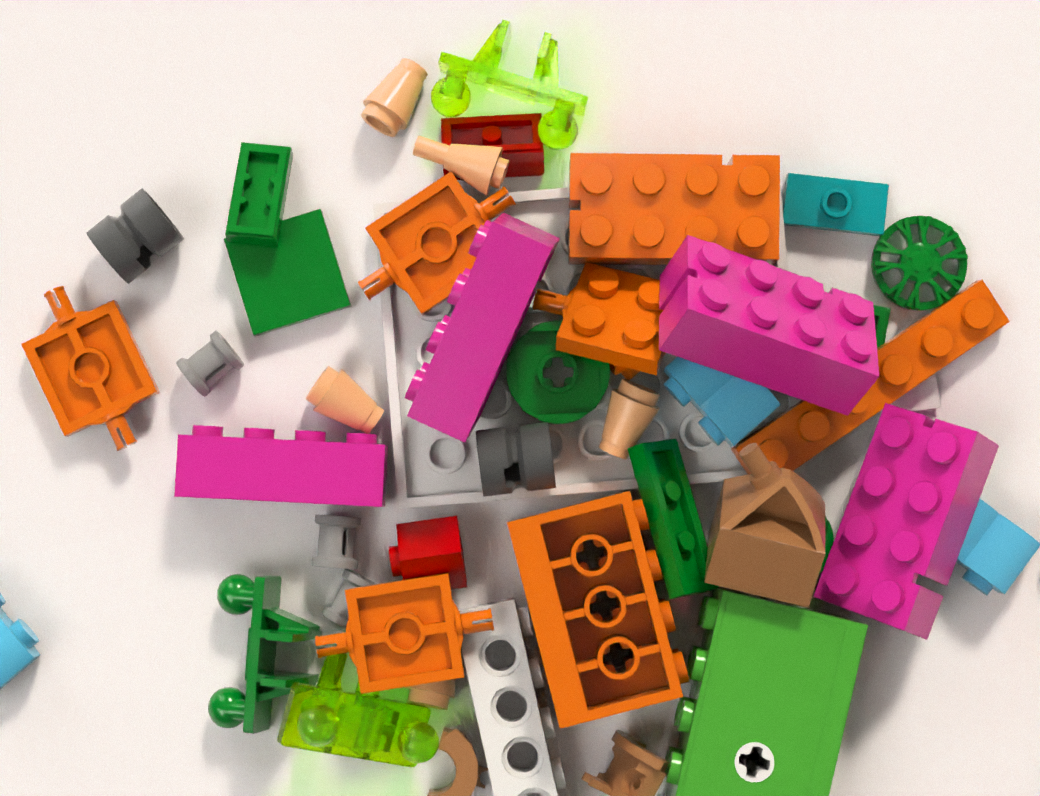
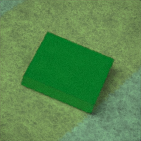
[224,209,352,337]

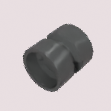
[86,188,184,284]
[476,422,556,497]

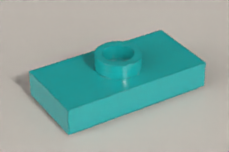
[783,173,889,236]

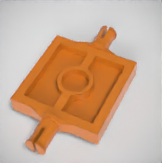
[358,172,516,315]
[533,262,666,375]
[21,286,160,451]
[315,573,494,694]

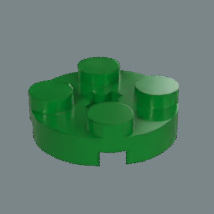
[506,320,610,424]

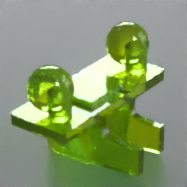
[431,19,589,150]
[277,653,439,767]

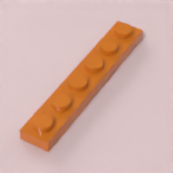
[731,279,1010,474]

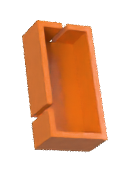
[568,153,780,265]

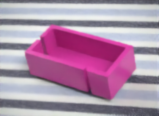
[405,213,560,443]
[659,235,879,416]
[813,403,999,640]

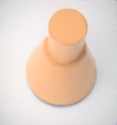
[413,136,510,196]

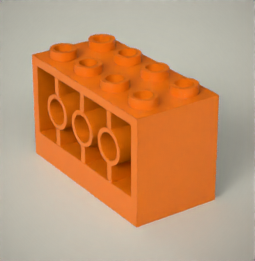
[507,491,689,729]

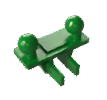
[208,574,322,734]

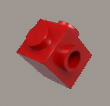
[389,515,468,590]

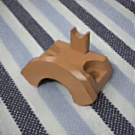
[427,727,488,796]
[581,730,669,796]

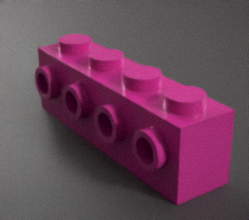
[174,425,388,507]

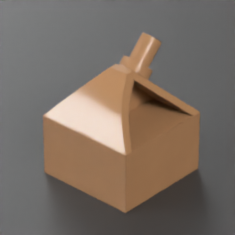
[704,443,825,608]

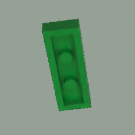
[628,438,719,600]

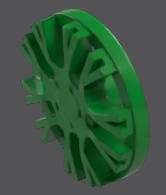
[871,216,968,311]

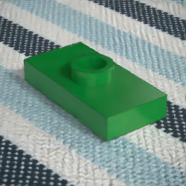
[225,142,293,247]

